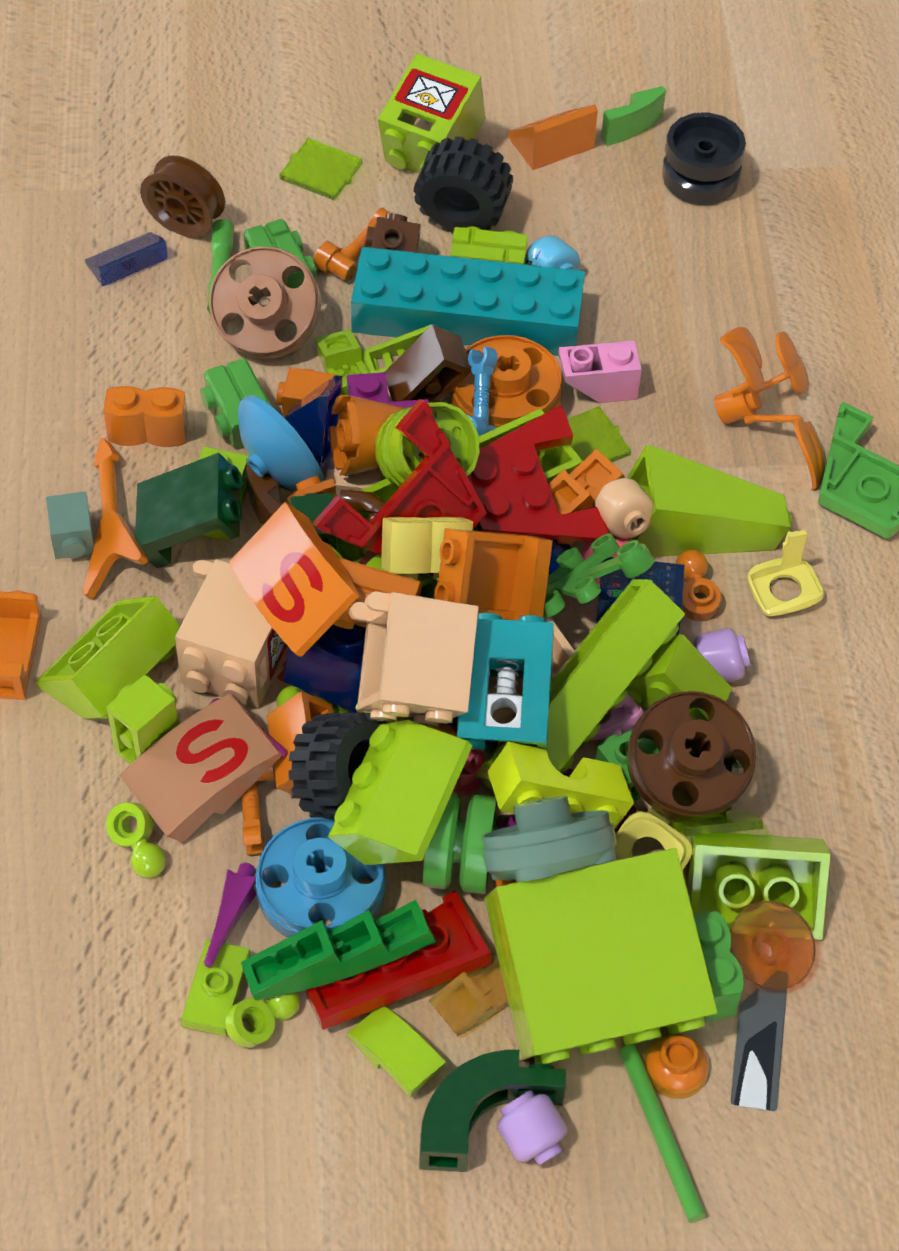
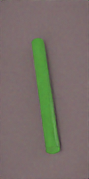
[619,1044,706,1223]

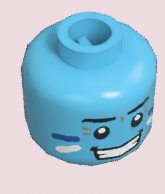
[525,235,580,270]

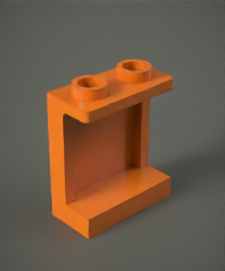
[434,528,553,620]
[0,590,42,700]

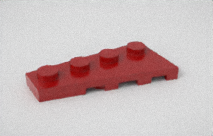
[305,889,492,1030]

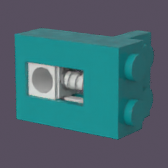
[457,613,554,751]

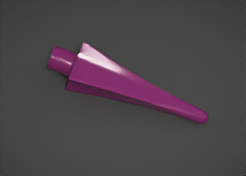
[204,863,257,968]

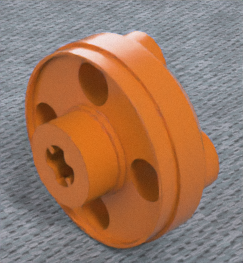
[451,335,563,428]

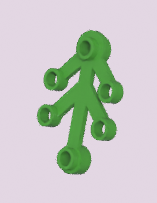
[543,533,655,618]

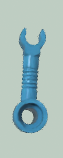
[467,346,498,436]

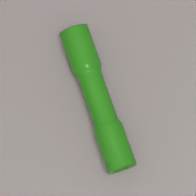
[207,219,234,314]

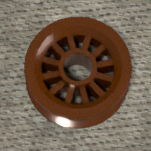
[140,155,226,238]

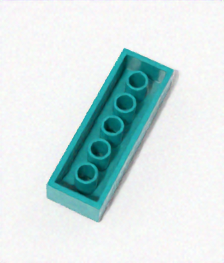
[351,247,585,356]

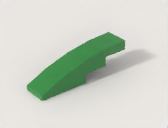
[241,899,436,1000]

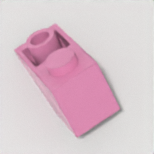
[558,340,642,403]

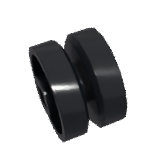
[662,112,746,205]

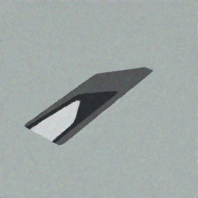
[730,972,788,1111]

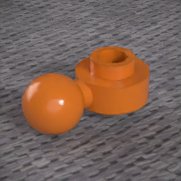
[676,550,721,621]

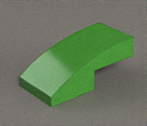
[601,86,666,146]

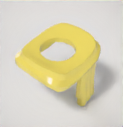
[746,530,824,616]
[613,807,692,871]

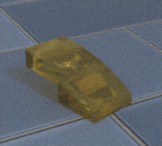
[429,953,509,1037]

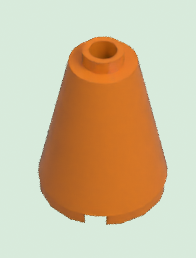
[330,395,423,476]

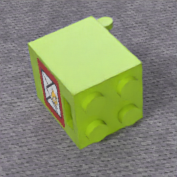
[378,53,486,173]

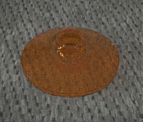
[730,901,816,990]

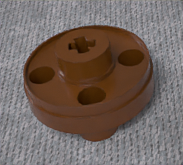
[626,691,756,822]

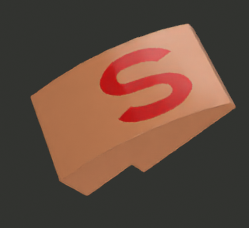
[119,694,282,842]

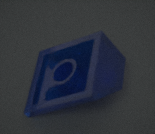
[285,375,343,471]

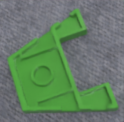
[818,402,899,539]

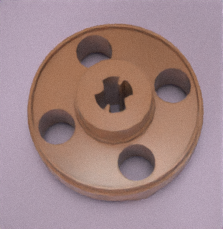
[209,246,321,359]

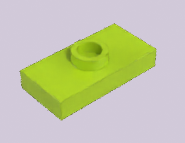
[181,939,250,1037]

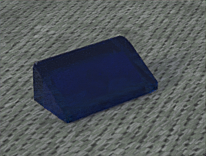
[85,232,168,287]

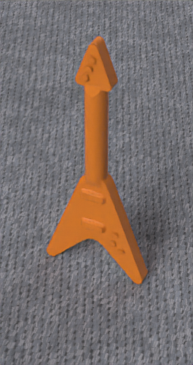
[83,438,148,600]

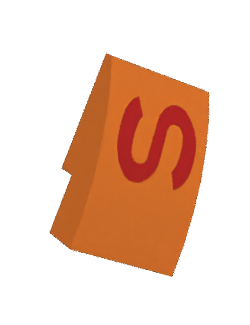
[229,502,360,657]

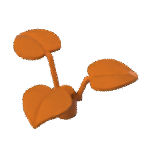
[714,327,826,490]

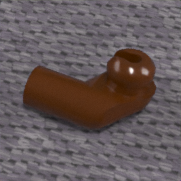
[340,489,386,522]

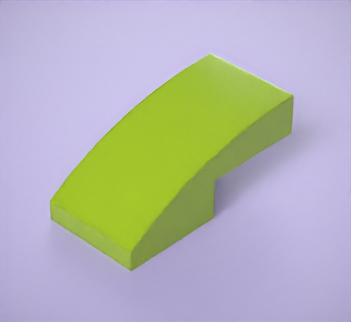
[314,329,370,397]
[347,1006,446,1097]

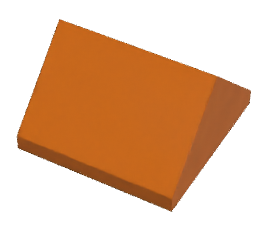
[507,104,598,170]

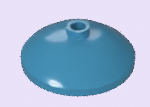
[237,395,325,492]

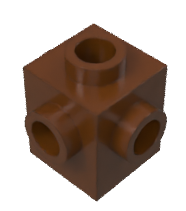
[365,213,421,253]

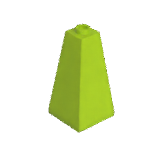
[627,445,792,557]

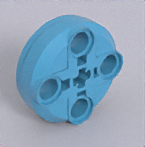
[256,817,385,938]

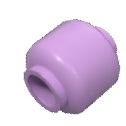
[694,628,751,683]
[497,1090,568,1166]

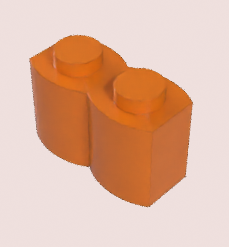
[103,386,188,447]

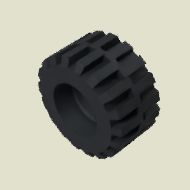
[413,137,513,232]
[288,712,387,821]

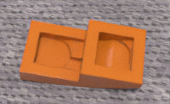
[548,449,625,515]

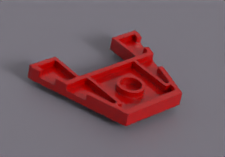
[312,399,487,576]
[468,406,609,545]

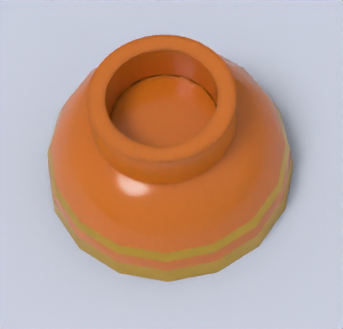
[643,1034,709,1099]

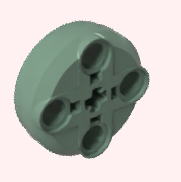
[482,795,617,882]

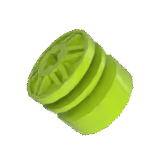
[375,402,480,488]

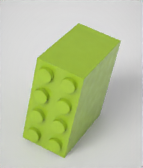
[484,848,718,1064]

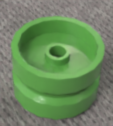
[423,792,498,894]

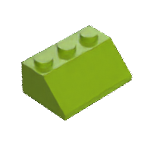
[34,596,180,719]
[328,720,473,865]
[688,831,830,940]

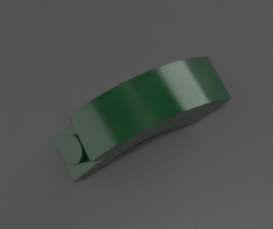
[419,1049,566,1172]

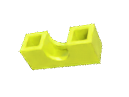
[487,741,634,830]

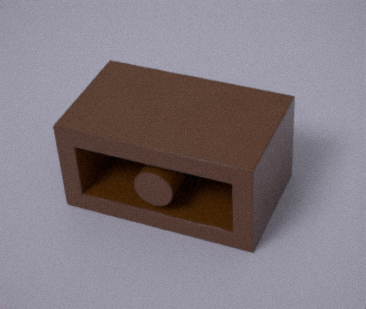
[385,325,471,403]

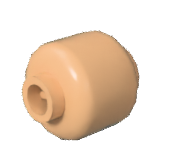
[595,478,653,539]

